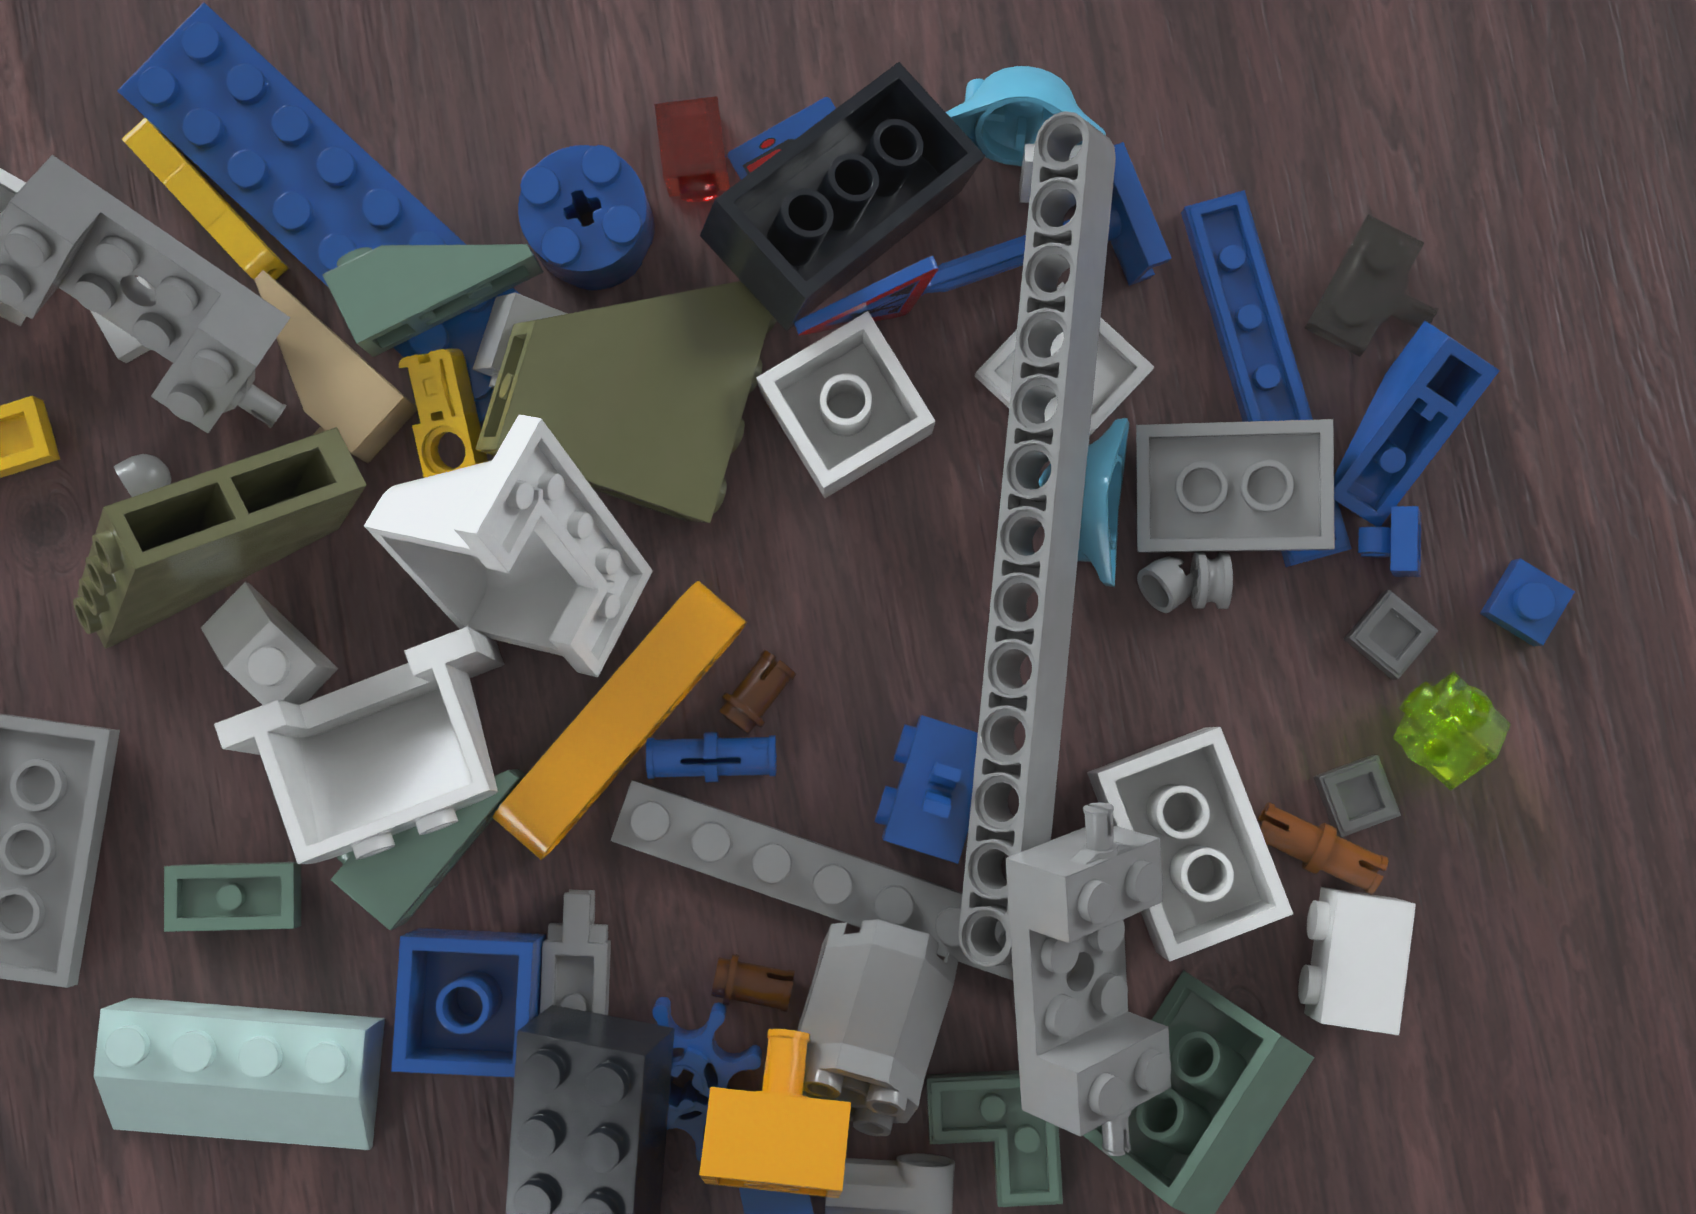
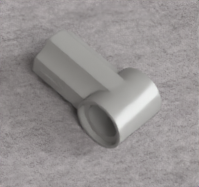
[825,1153,955,1214]

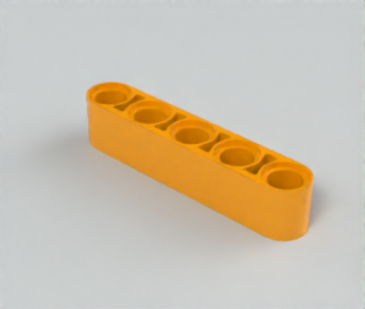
[492,581,747,860]

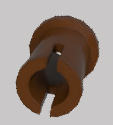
[719,650,796,734]
[711,954,795,1012]

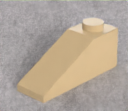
[254,270,417,463]

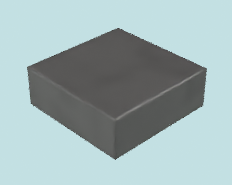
[1344,590,1438,680]
[1313,755,1401,837]

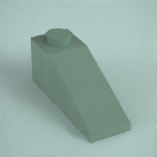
[322,244,543,357]
[331,769,526,930]

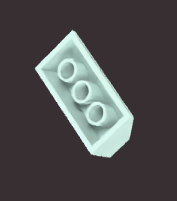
[93,998,385,1150]

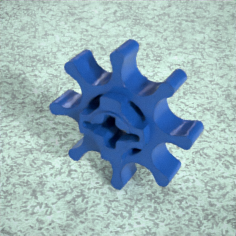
[652,997,762,1162]

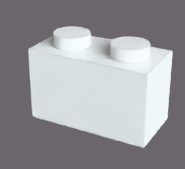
[1298,887,1416,1035]

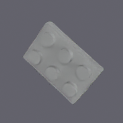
[1136,419,1335,553]

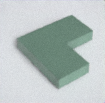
[926,1070,1063,1207]

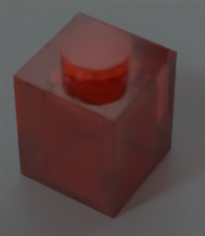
[654,96,730,202]

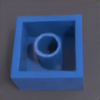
[391,928,546,1077]

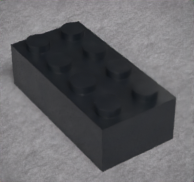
[700,62,985,331]
[506,1005,675,1214]

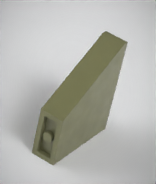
[475,281,777,523]
[73,427,366,649]

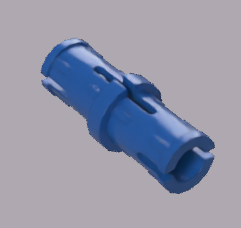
[646,732,777,783]

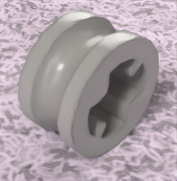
[1190,552,1233,609]

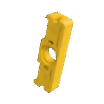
[122,118,289,281]
[399,348,488,478]

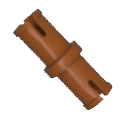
[1257,802,1389,895]

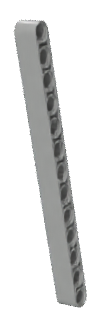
[959,111,1116,967]

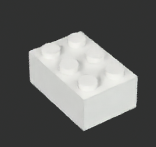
[1087,727,1293,962]

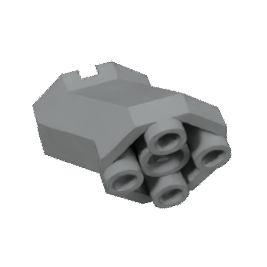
[797,919,958,1136]

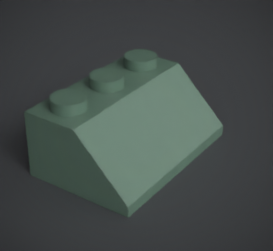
[1083,970,1315,1214]

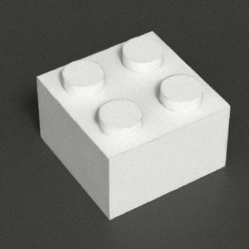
[756,311,936,498]

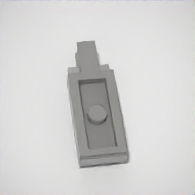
[540,889,611,1015]

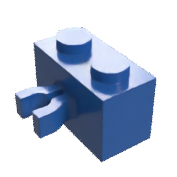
[874,715,978,864]

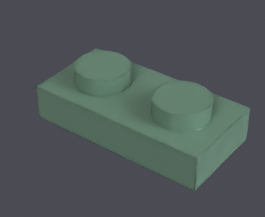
[164,862,301,932]

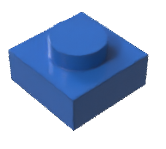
[1480,558,1575,647]

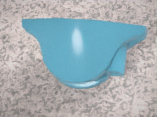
[946,66,1106,166]
[1039,418,1129,587]

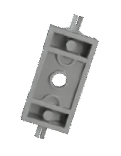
[0,155,290,433]
[1006,802,1171,1156]

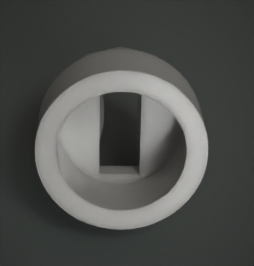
[114,454,171,497]
[1137,556,1194,613]

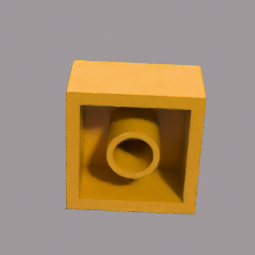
[699,1029,851,1198]

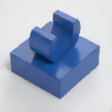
[1358,506,1422,577]

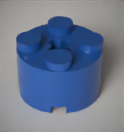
[518,145,655,290]

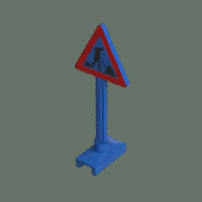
[794,142,1171,335]

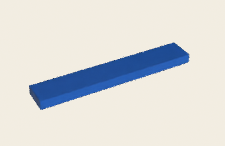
[1181,190,1352,568]

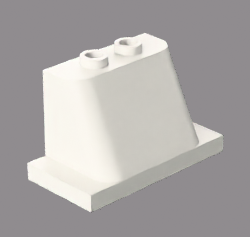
[364,415,653,677]
[214,626,504,864]

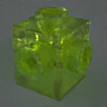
[1393,671,1511,791]

